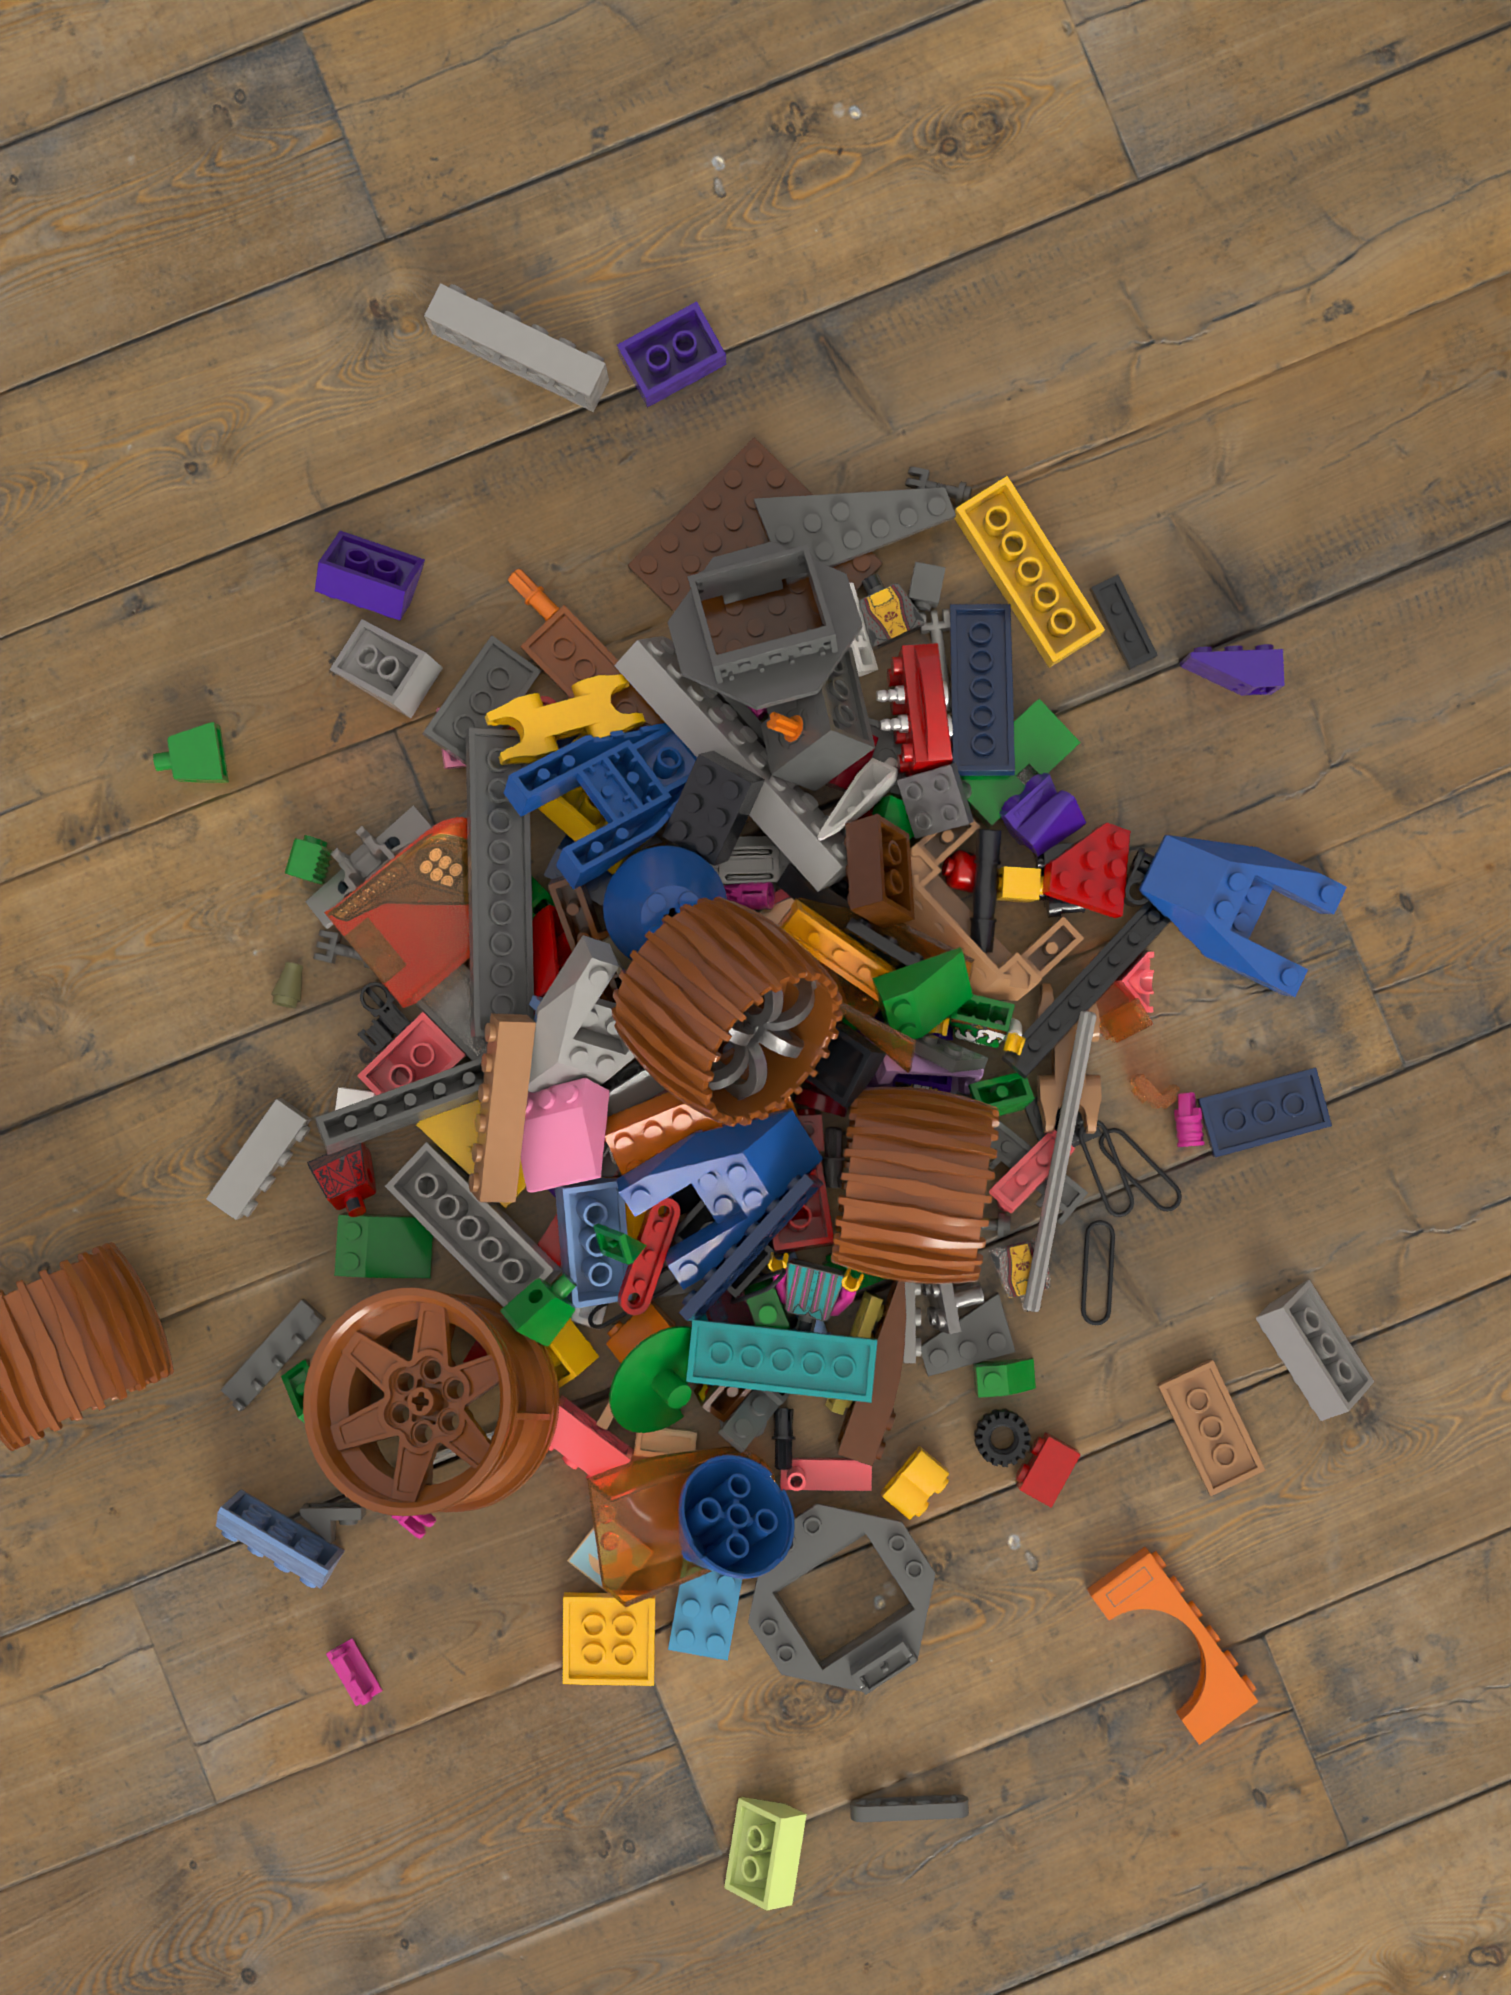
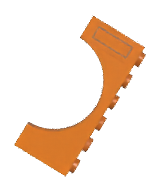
[1087,1547,1258,1745]

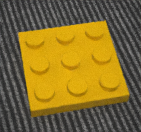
[563,1592,656,1686]

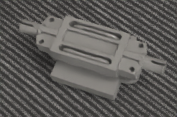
[710,836,792,892]

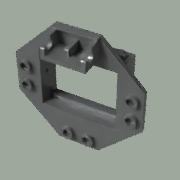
[668,542,863,710]
[748,1503,935,1695]

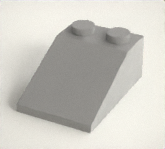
[330,619,443,718]

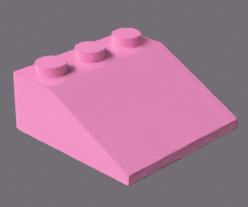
[521,1078,610,1193]

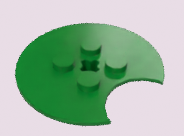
[609,1326,692,1433]

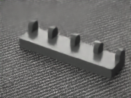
[221,1299,326,1411]

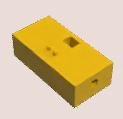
[416,1100,526,1208]

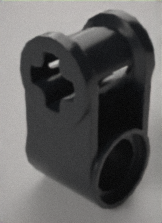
[1124,847,1154,907]

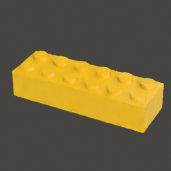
[954,476,1105,668]

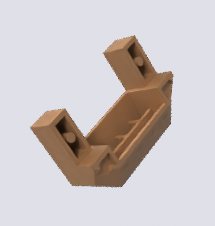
[894,819,1085,1001]

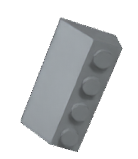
[1256,1280,1374,1421]

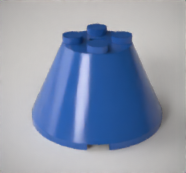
[603,846,727,960]
[679,1455,795,1579]

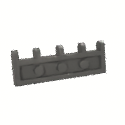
[989,1121,1088,1225]

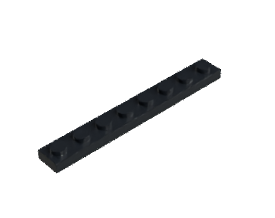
[1002,901,1171,1079]

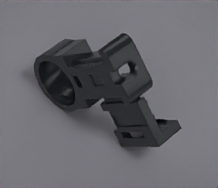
[357,982,414,1054]

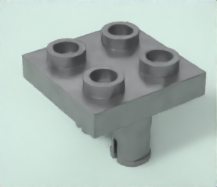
[897,762,974,839]
[921,1283,984,1334]

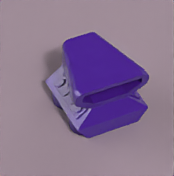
[999,772,1086,857]

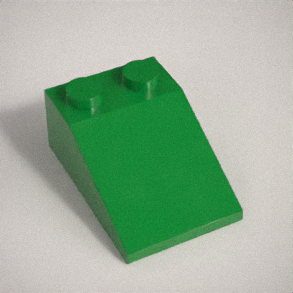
[872,947,973,1046]
[334,1212,434,1278]

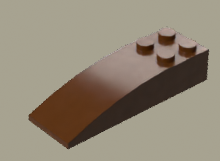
[835,1280,906,1467]

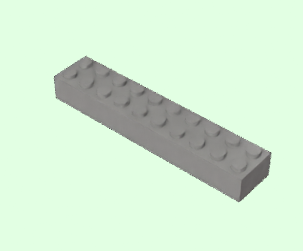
[614,636,848,892]

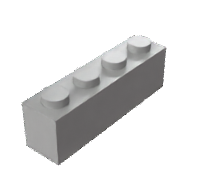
[206,1098,311,1220]

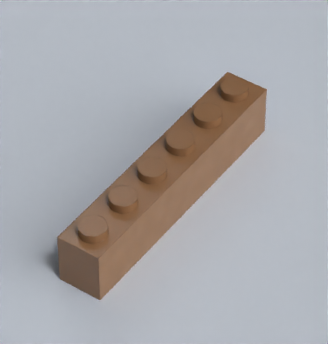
[469,1013,536,1202]

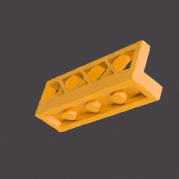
[781,899,896,1001]

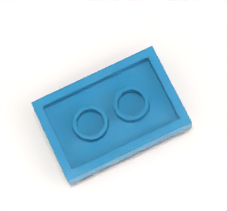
[668,1558,742,1661]

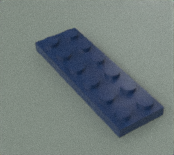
[950,604,1015,776]
[679,1174,824,1321]

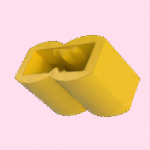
[881,1446,949,1520]

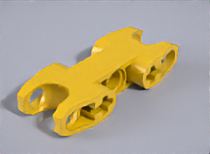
[485,674,645,765]

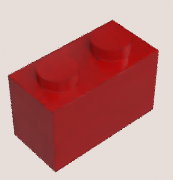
[1015,1432,1081,1508]

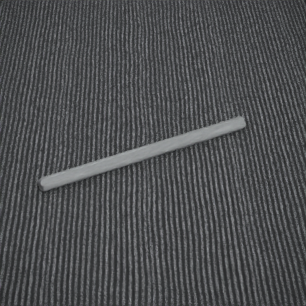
[1023,1011,1097,1312]

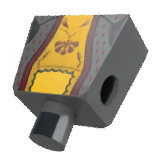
[859,573,925,651]

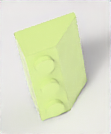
[724,1797,807,1910]

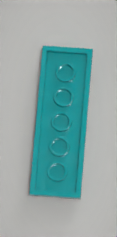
[686,1319,878,1403]

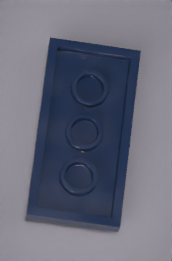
[1197,1067,1332,1158]

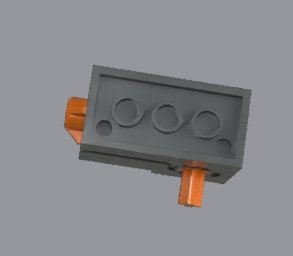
[761,628,875,791]

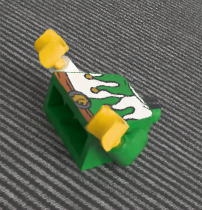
[929,994,1026,1055]

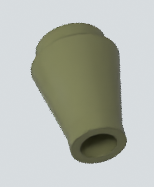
[271,962,303,1009]

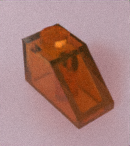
[1099,998,1153,1043]

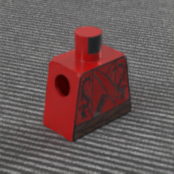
[307,1142,376,1217]

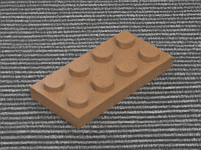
[1157,1359,1266,1496]

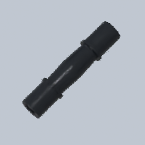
[969,829,1002,953]

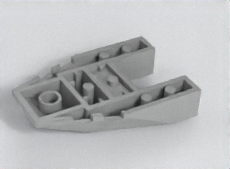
[528,935,635,1093]

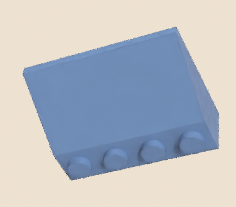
[216,1490,344,1589]

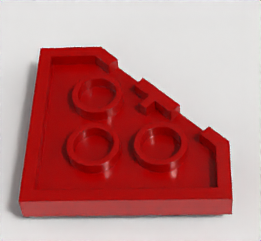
[1042,822,1131,918]

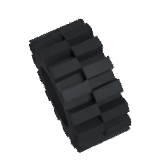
[974,1409,1031,1467]

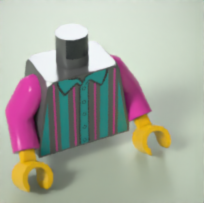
[768,1252,864,1332]

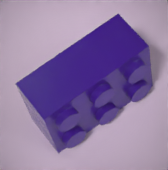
[617,301,726,408]

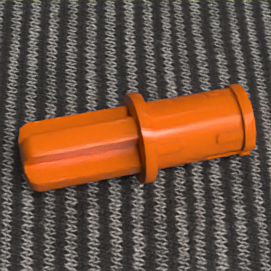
[508,569,560,621]

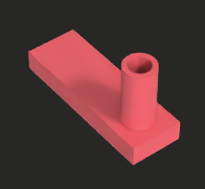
[989,1130,1075,1213]
[780,1458,872,1491]

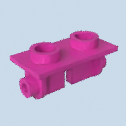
[326,1638,383,1706]

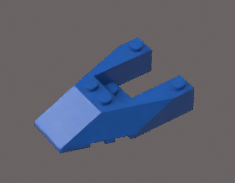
[503,723,697,890]
[1139,835,1347,997]
[616,1108,823,1290]

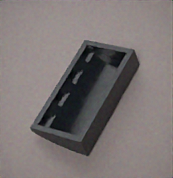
[806,1021,887,1108]

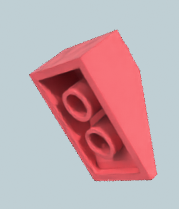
[357,1012,466,1095]

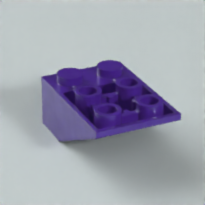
[1180,644,1285,696]

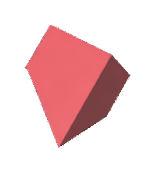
[1114,952,1154,1013]

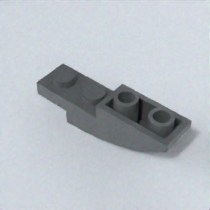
[718,1389,790,1453]

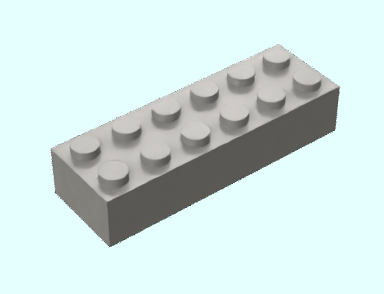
[424,283,609,412]
[385,1142,563,1307]

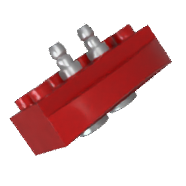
[876,643,953,777]

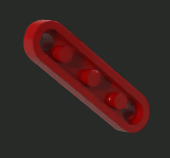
[618,1197,680,1315]

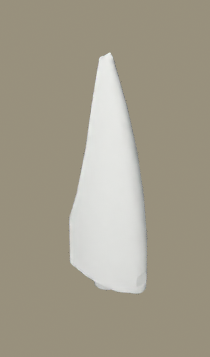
[817,757,898,841]

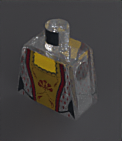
[988,1238,1050,1312]

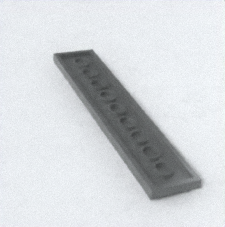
[465,728,534,1037]

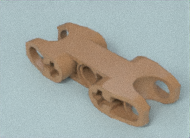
[1035,983,1102,1134]

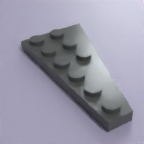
[753,487,956,585]

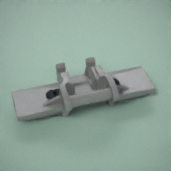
[305,805,432,929]

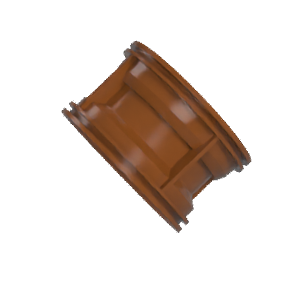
[303,1288,560,1516]

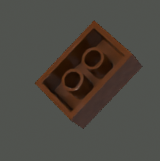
[844,814,915,928]

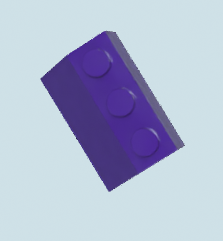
[315,531,425,620]

